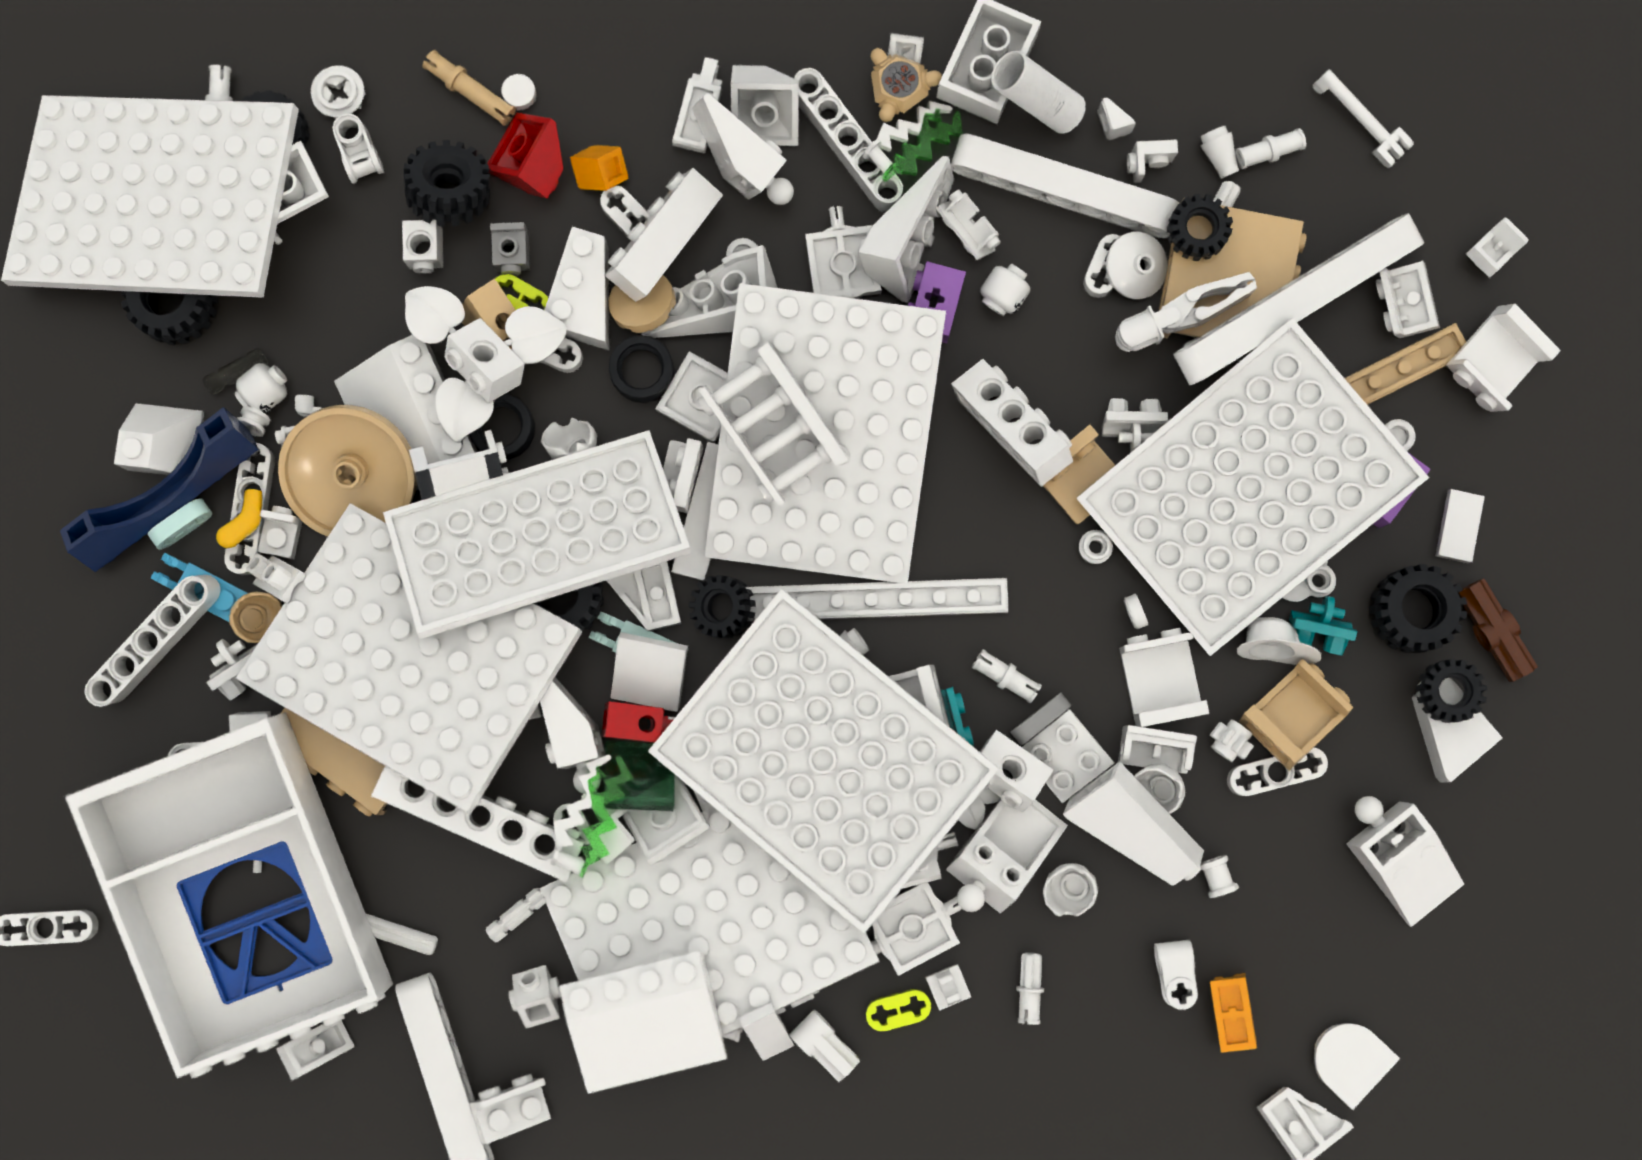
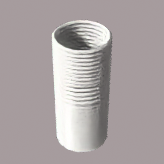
[991,51,1085,133]

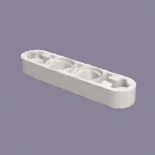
[224,443,275,575]

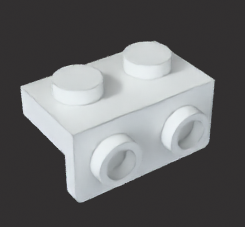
[1376,261,1440,339]

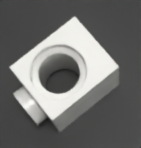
[402,220,443,273]

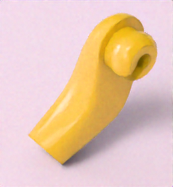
[216,489,262,548]

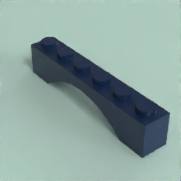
[60,407,259,572]

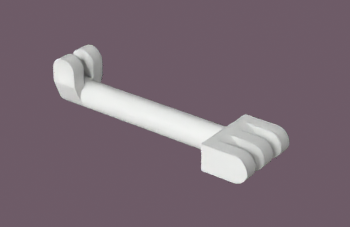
[1312,69,1414,168]

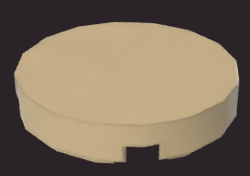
[608,275,676,333]

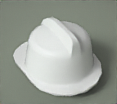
[1237,617,1321,665]

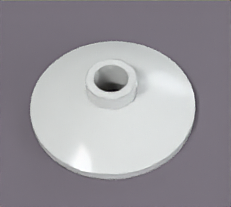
[1106,231,1168,299]

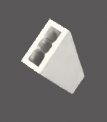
[1063,762,1204,886]

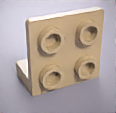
[1043,425,1115,524]

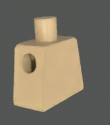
[462,278,516,350]

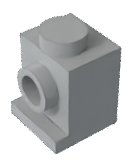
[490,222,530,276]

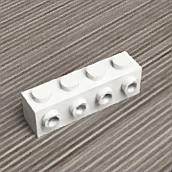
[605,168,723,302]

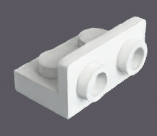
[663,438,703,513]
[470,1074,551,1144]

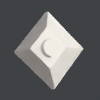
[731,65,799,146]
[277,141,329,224]
[114,403,204,475]

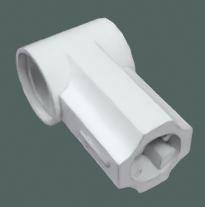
[789,1009,860,1082]

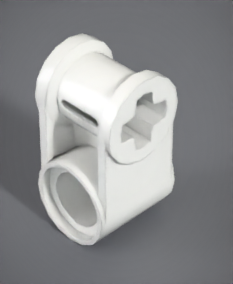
[333,113,384,184]
[1154,940,1198,1010]

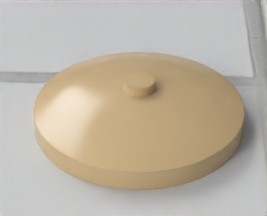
[278,405,417,536]

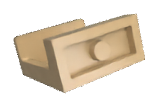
[1239,659,1353,771]

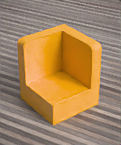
[570,145,629,191]

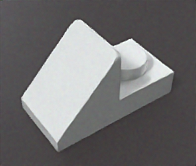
[276,1020,355,1080]

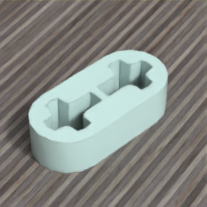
[147,498,213,550]

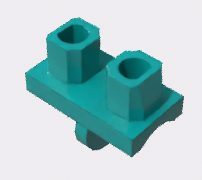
[1289,596,1358,655]

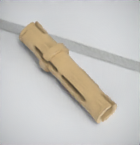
[422,50,516,126]

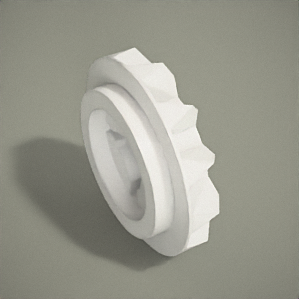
[311,66,366,119]

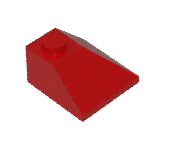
[487,112,564,198]

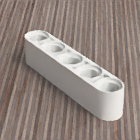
[794,68,903,213]
[85,575,221,707]

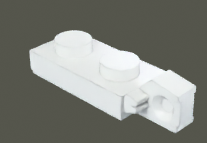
[672,57,722,154]

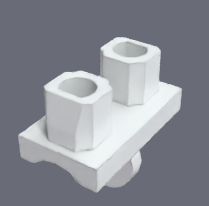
[1102,398,1168,452]
[246,553,307,604]
[206,639,258,700]

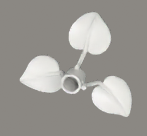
[405,286,567,442]

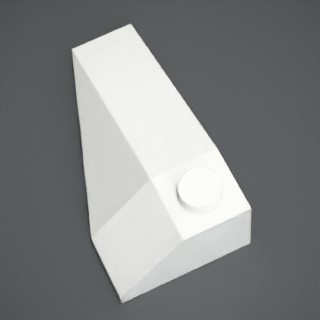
[858,156,954,303]
[641,245,778,338]

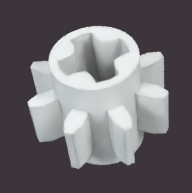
[1210,719,1254,762]

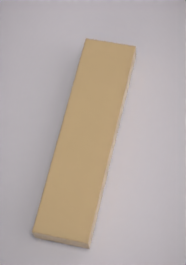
[1345,323,1466,405]

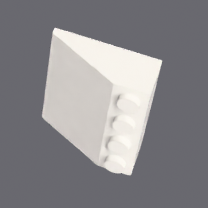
[334,335,478,490]
[559,951,727,1094]

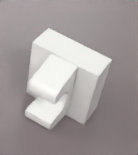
[925,963,971,1011]

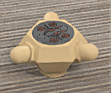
[871,48,942,122]

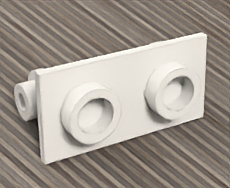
[936,189,1001,260]

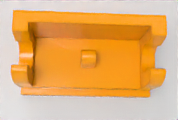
[1210,973,1257,1053]

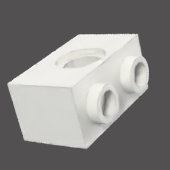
[444,318,525,403]
[980,730,1053,813]

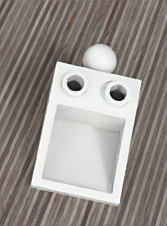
[692,92,794,205]
[540,677,606,794]
[1346,796,1464,927]
[946,799,1068,913]

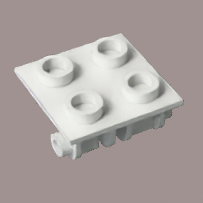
[1022,709,1114,803]

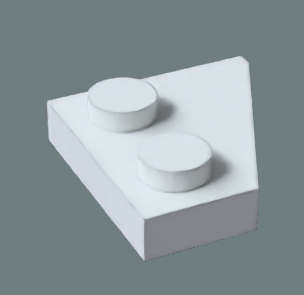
[606,561,682,631]
[1257,1087,1354,1160]

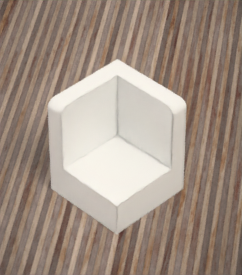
[584,804,634,865]

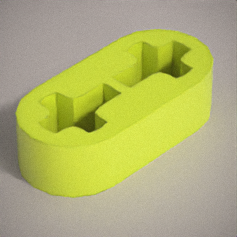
[495,274,548,310]
[866,989,931,1031]

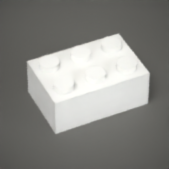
[936,0,1041,124]

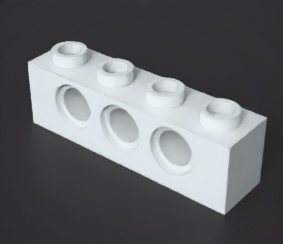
[951,359,1073,487]

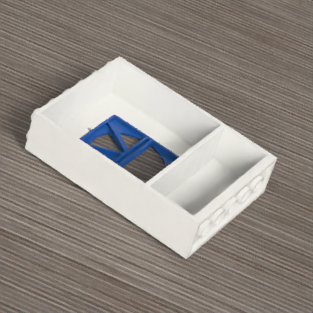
[66,712,393,1078]

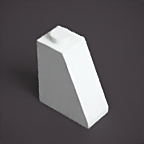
[1412,677,1503,783]

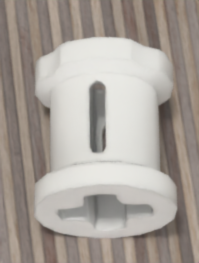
[1200,855,1239,898]

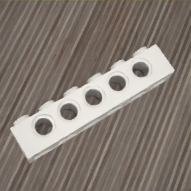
[371,766,585,882]

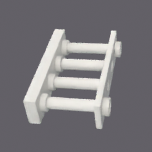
[698,342,848,506]

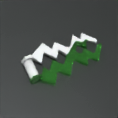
[863,101,963,182]
[550,755,633,878]

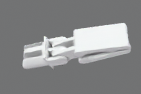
[1115,272,1257,352]

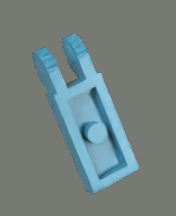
[151,552,248,622]

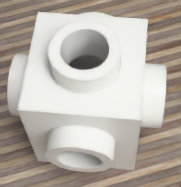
[509,965,561,1029]

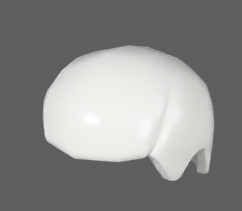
[541,418,597,460]
[1134,764,1186,814]
[1043,863,1098,917]

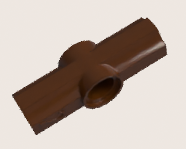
[1458,578,1538,682]

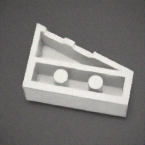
[545,226,610,351]

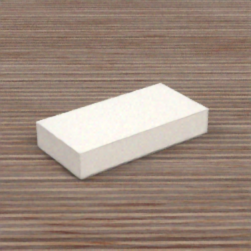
[1435,489,1485,564]
[739,1003,794,1061]

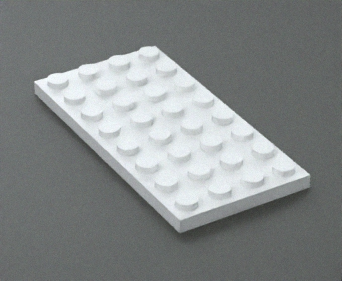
[383,430,691,639]

